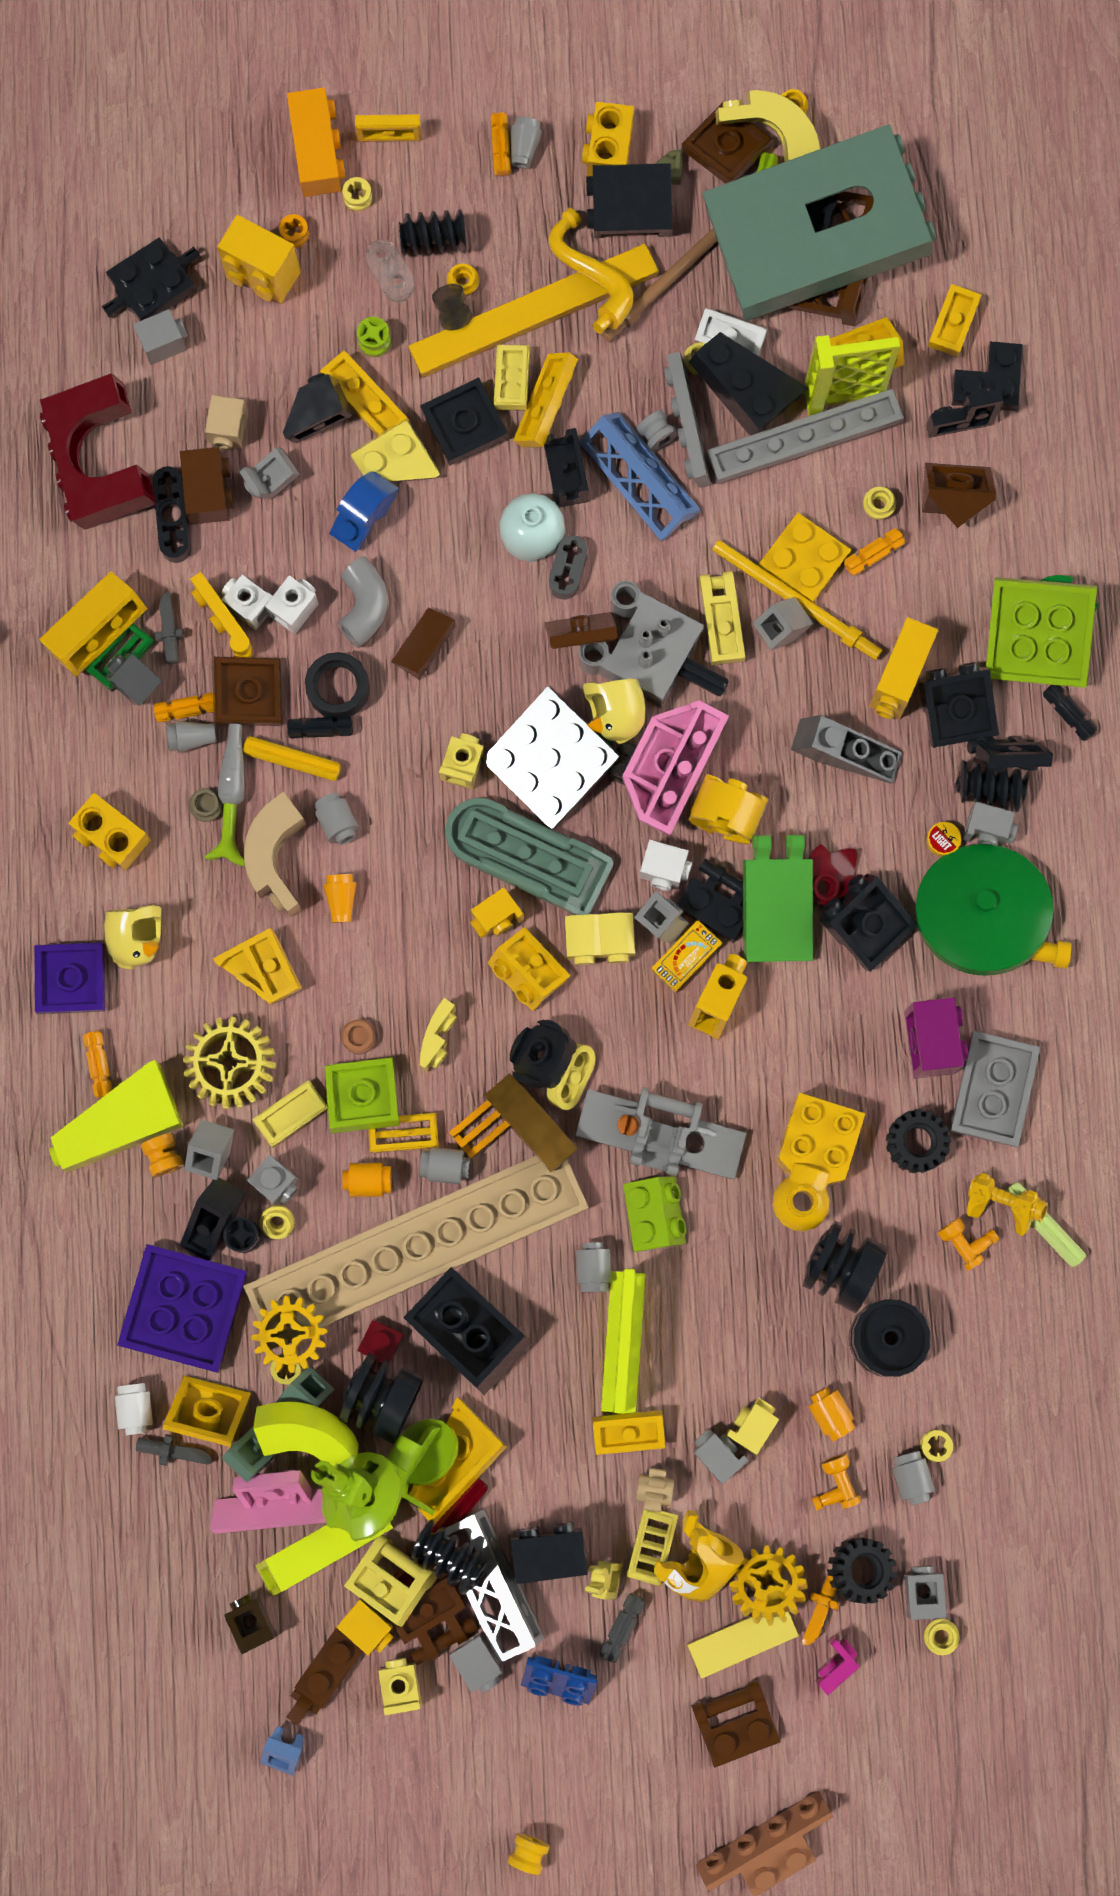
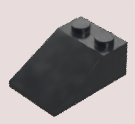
[403,1267,532,1395]

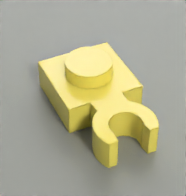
[585,1561,623,1600]

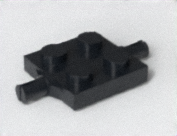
[101,237,201,321]

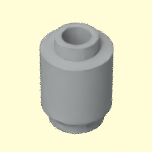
[314,793,359,845]
[419,1147,470,1184]
[576,1242,612,1293]
[892,1451,935,1506]

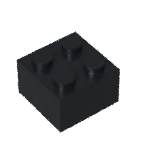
[511,1522,588,1584]

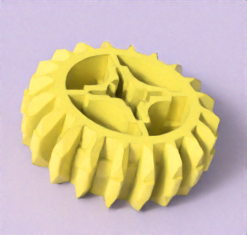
[183,1016,276,1109]

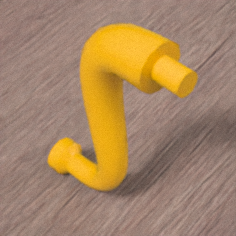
[548,208,634,334]

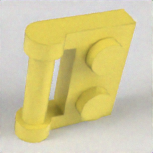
[344,1534,437,1627]

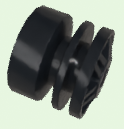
[802,1221,888,1313]
[339,1352,424,1444]

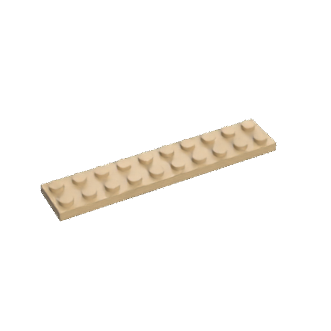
[243,1156,589,1350]

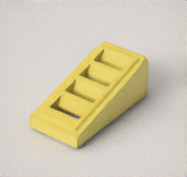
[626,1509,678,1586]

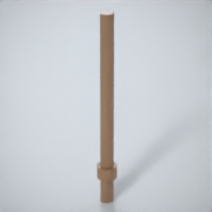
[601,228,718,342]

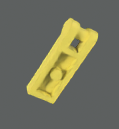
[699,571,745,665]

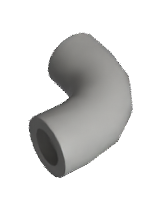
[337,556,388,648]

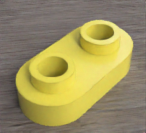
[547,1043,596,1110]

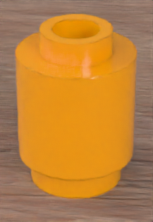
[342,1162,392,1197]
[807,1386,856,1442]

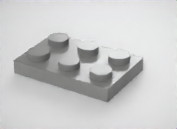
[949,1031,1041,1148]

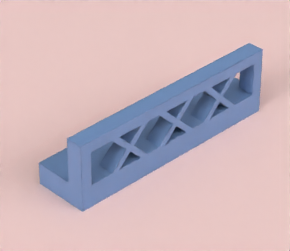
[579,412,701,541]

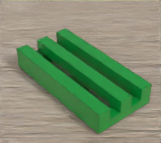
[85,623,155,692]

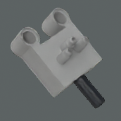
[579,580,729,708]

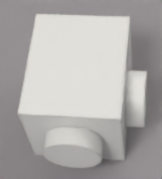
[265,575,319,635]
[639,840,692,891]

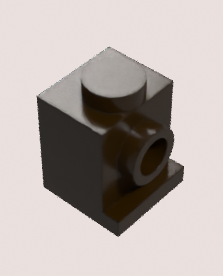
[224,1594,278,1655]

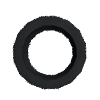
[305,652,370,719]

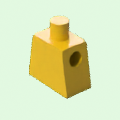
[688,954,748,1040]

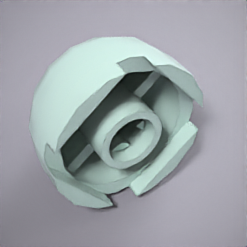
[499,493,565,562]

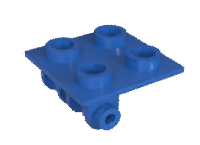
[520,1655,598,1706]

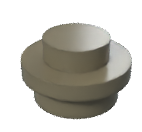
[189,788,223,822]

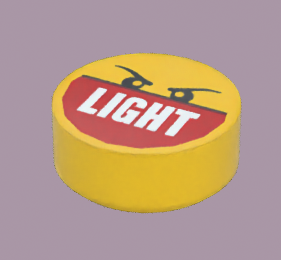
[926,822,961,857]

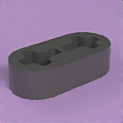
[549,536,587,600]

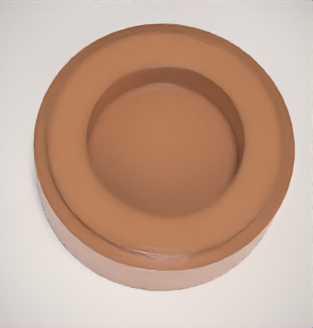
[341,1019,376,1055]

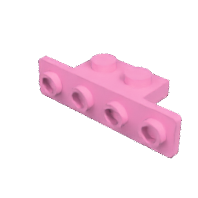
[210,1470,326,1534]

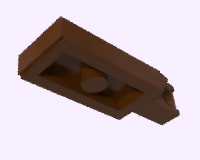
[286,1627,363,1726]

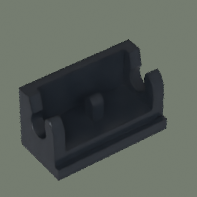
[544,428,589,508]

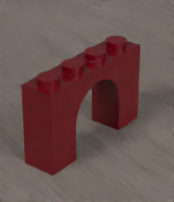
[40,373,157,530]

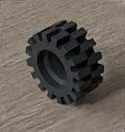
[886,1109,951,1173]
[827,1538,897,1604]

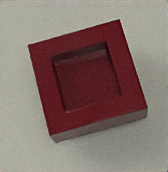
[357,1319,404,1363]

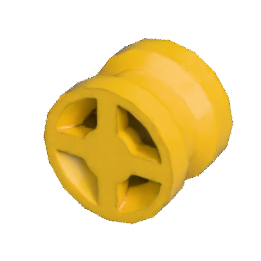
[507,1833,550,1875]

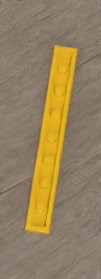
[408,243,659,378]

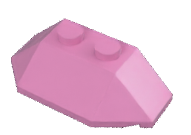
[622,700,729,836]

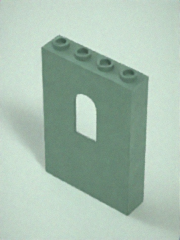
[702,124,937,321]

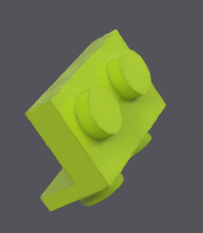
[623,1176,686,1252]

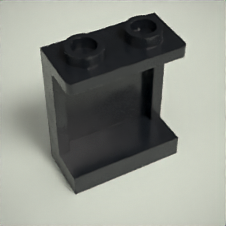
[586,163,672,238]

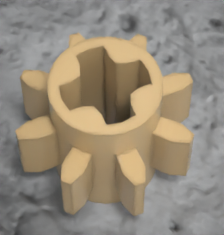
[635,1467,674,1512]

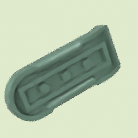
[445,798,613,915]

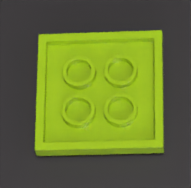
[986,577,1098,688]

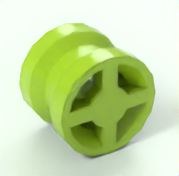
[357,317,391,357]

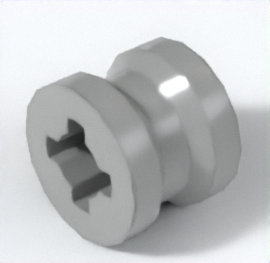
[637,410,678,451]

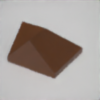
[922,463,996,528]

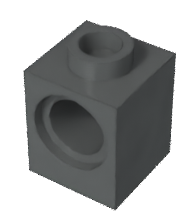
[104,653,162,706]

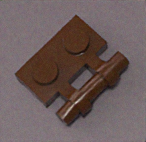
[392,1576,479,1666]

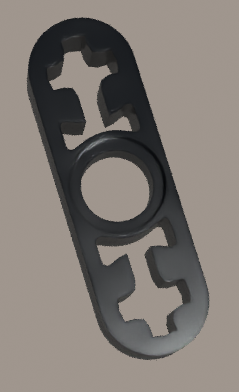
[153,466,191,563]

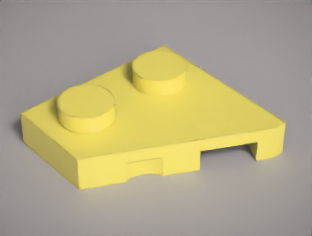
[350,418,440,481]

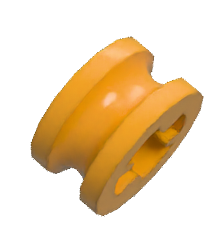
[279,214,309,248]

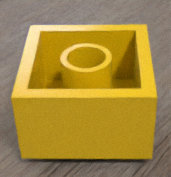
[217,214,301,304]

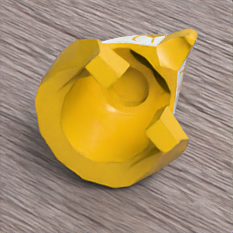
[654,1510,744,1602]

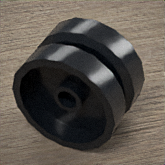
[849,1299,930,1377]

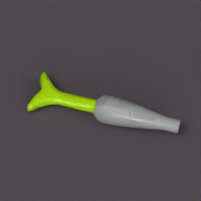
[204,724,245,866]

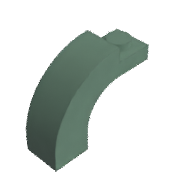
[222,1366,335,1483]

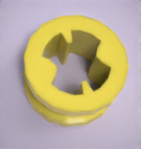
[342,177,372,211]
[270,1354,303,1385]
[920,1430,953,1462]

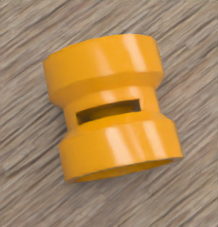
[140,1133,184,1178]

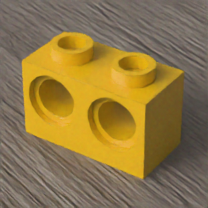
[582,102,634,176]
[68,793,151,871]

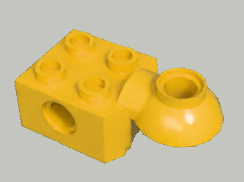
[772,1092,866,1232]

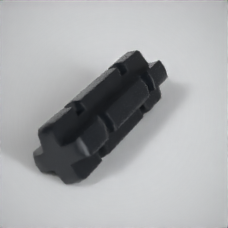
[1043,685,1098,741]
[287,716,353,739]

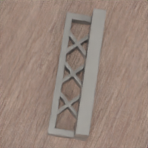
[444,1509,545,1663]

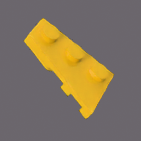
[409,1397,507,1524]

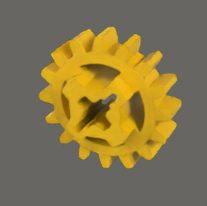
[251,1296,328,1373]
[729,1545,808,1626]

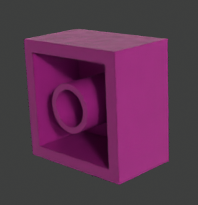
[904,997,968,1079]

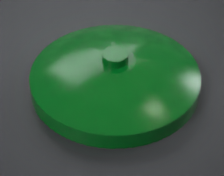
[915,844,1053,976]

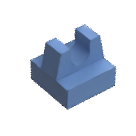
[260,1726,304,1776]

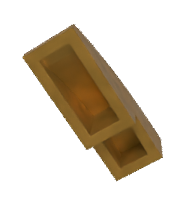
[484,1073,578,1173]

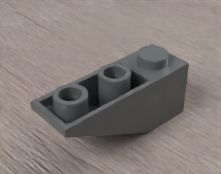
[791,715,902,784]

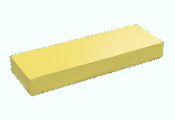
[687,1612,799,1679]

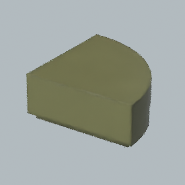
[655,150,682,185]

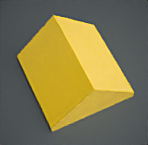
[163,1375,251,1447]

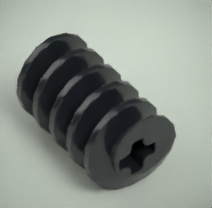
[399,209,467,256]
[955,760,1029,812]
[411,1519,491,1595]

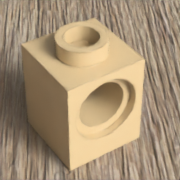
[205,395,248,451]

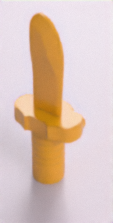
[802,1574,840,1646]

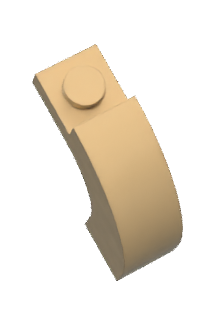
[244,792,306,917]

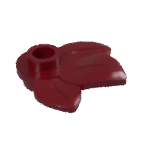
[808,844,857,905]

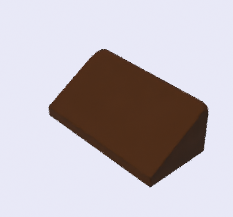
[391,608,456,680]

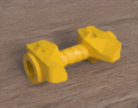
[966,1173,1048,1236]

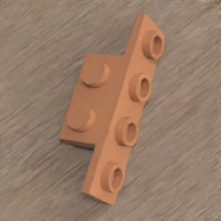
[696,1792,833,1896]

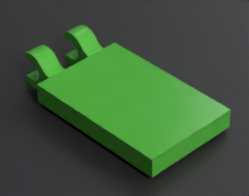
[743,835,813,962]

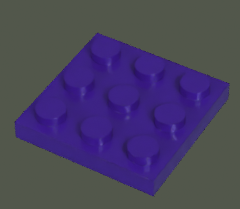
[117,1244,248,1373]

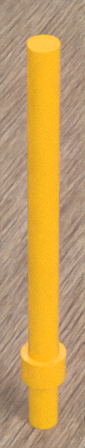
[712,539,883,661]

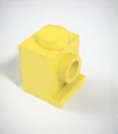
[439,733,484,790]
[725,1398,779,1455]
[378,1657,422,1715]

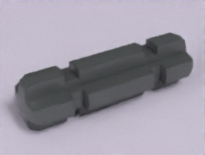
[600,1593,645,1663]

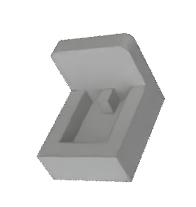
[239,447,299,499]

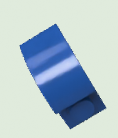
[329,471,399,552]

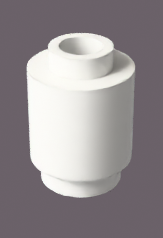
[114,1383,153,1436]

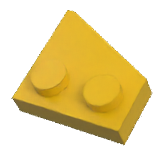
[213,928,302,1005]

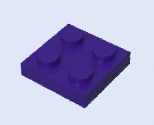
[34,943,105,1014]

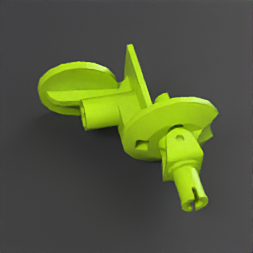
[311,1419,459,1541]

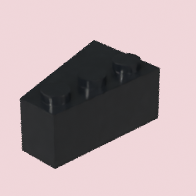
[689,332,808,436]

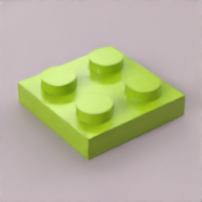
[325,1057,400,1134]

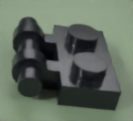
[967,736,1053,772]
[677,858,743,943]

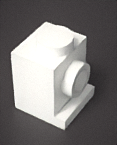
[222,575,272,631]

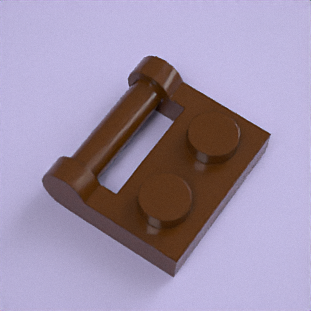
[691,1680,781,1768]

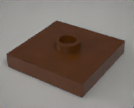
[681,101,773,184]
[545,612,618,649]
[212,656,282,726]

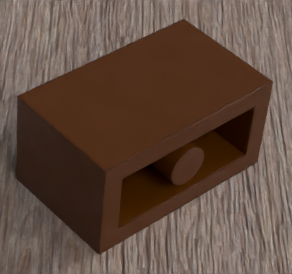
[180,447,234,525]

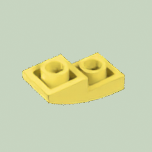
[420,998,457,1072]

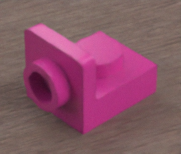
[815,1636,860,1696]

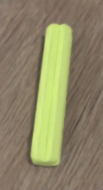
[1005,1182,1086,1267]

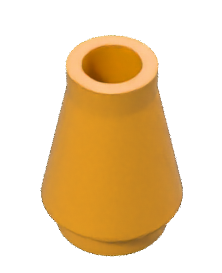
[323,874,357,923]

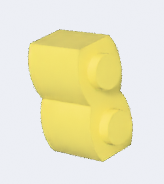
[565,913,635,966]

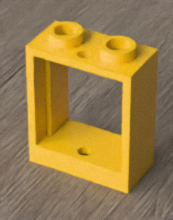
[869,617,938,720]

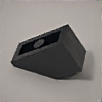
[283,373,353,443]
[180,1177,246,1261]

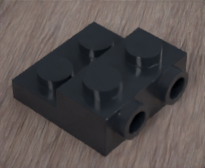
[918,662,999,748]
[819,874,918,972]

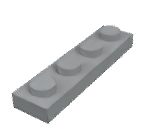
[664,351,712,488]

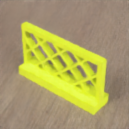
[804,335,900,416]
[601,1269,646,1414]

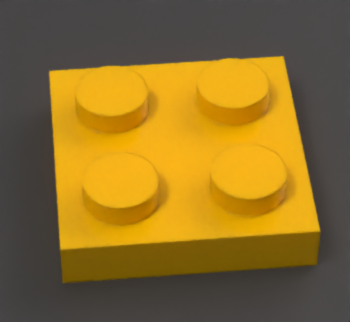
[759,512,851,603]

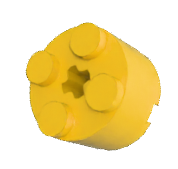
[689,774,768,845]

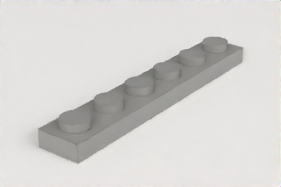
[706,389,904,484]

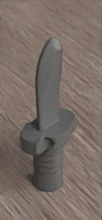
[155,592,184,665]
[135,1434,212,1466]

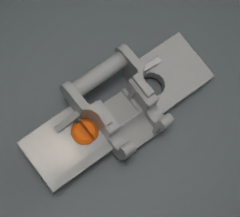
[575,1087,747,1180]

